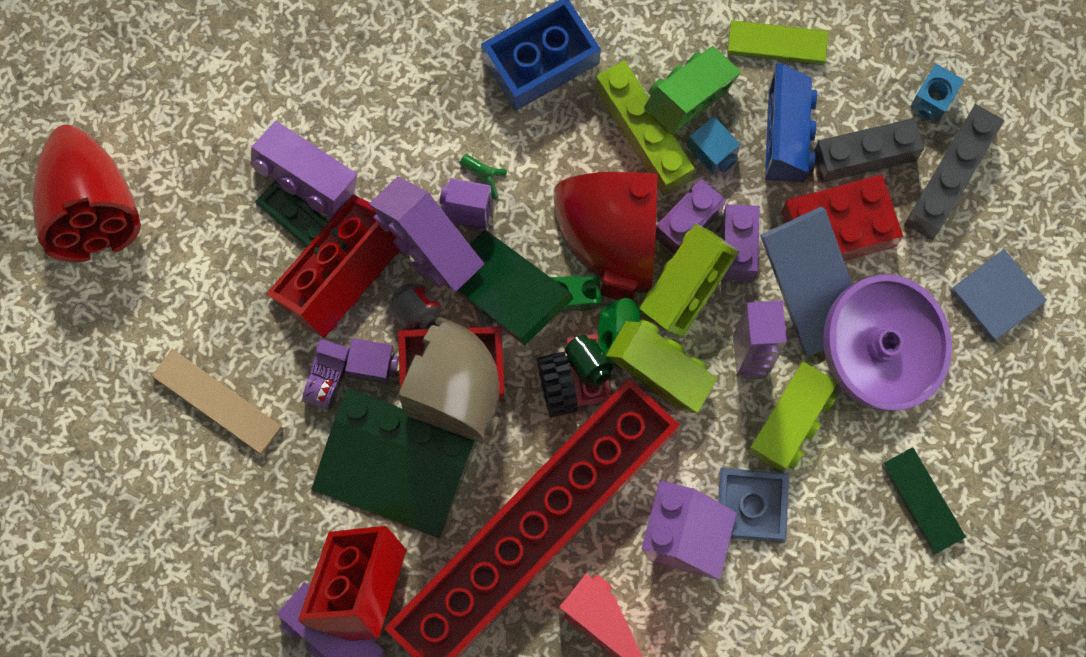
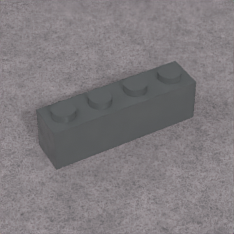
[904,104,1004,240]

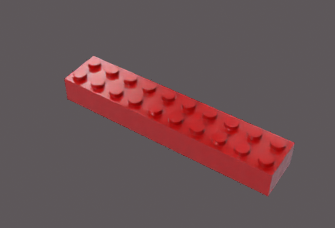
[384,378,680,657]

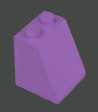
[641,480,737,580]

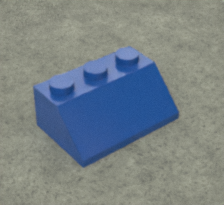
[765,63,817,182]

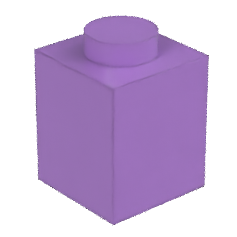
[345,338,399,385]

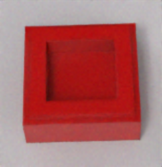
[601,270,638,300]

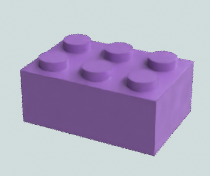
[369,176,484,292]

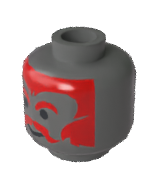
[390,283,441,330]

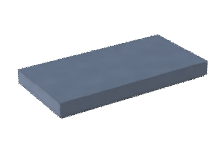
[760,207,852,357]

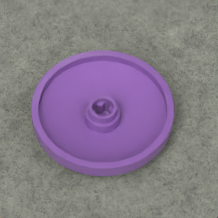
[823,274,952,412]

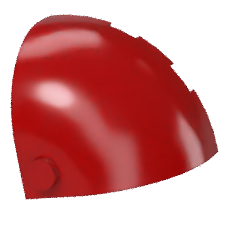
[553,172,658,293]

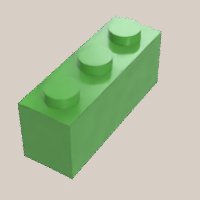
[644,46,741,134]

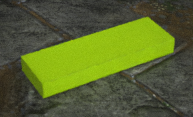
[727,20,828,65]

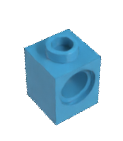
[911,63,964,122]
[687,116,741,175]

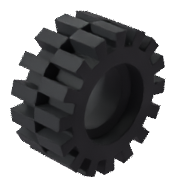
[537,352,578,418]

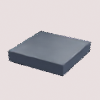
[950,249,1047,342]
[718,468,789,543]

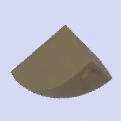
[398,317,500,444]

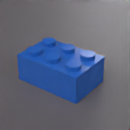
[481,0,601,111]

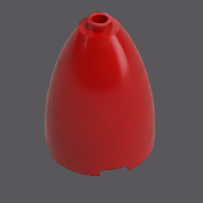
[33,125,141,262]

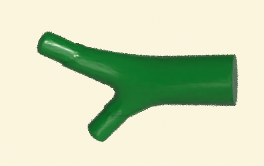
[460,153,507,199]

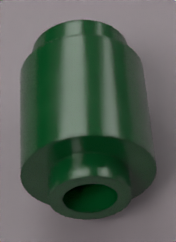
[564,335,613,386]

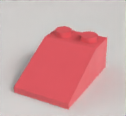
[558,573,642,657]

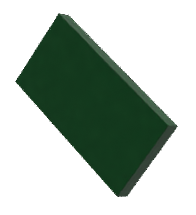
[456,229,574,346]

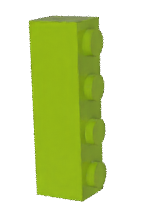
[595,60,695,196]

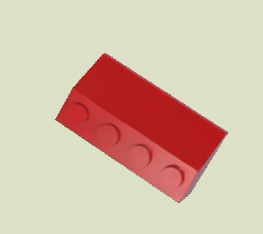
[266,194,400,338]

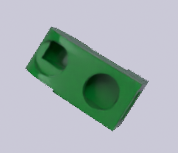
[551,276,602,312]
[597,298,640,368]

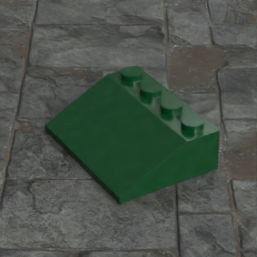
[311,388,477,539]

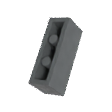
[814,118,924,183]

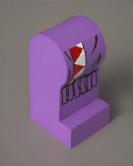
[302,339,350,410]

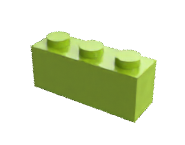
[639,223,740,337]
[606,320,718,413]
[747,361,838,473]

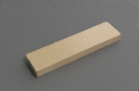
[151,348,282,455]

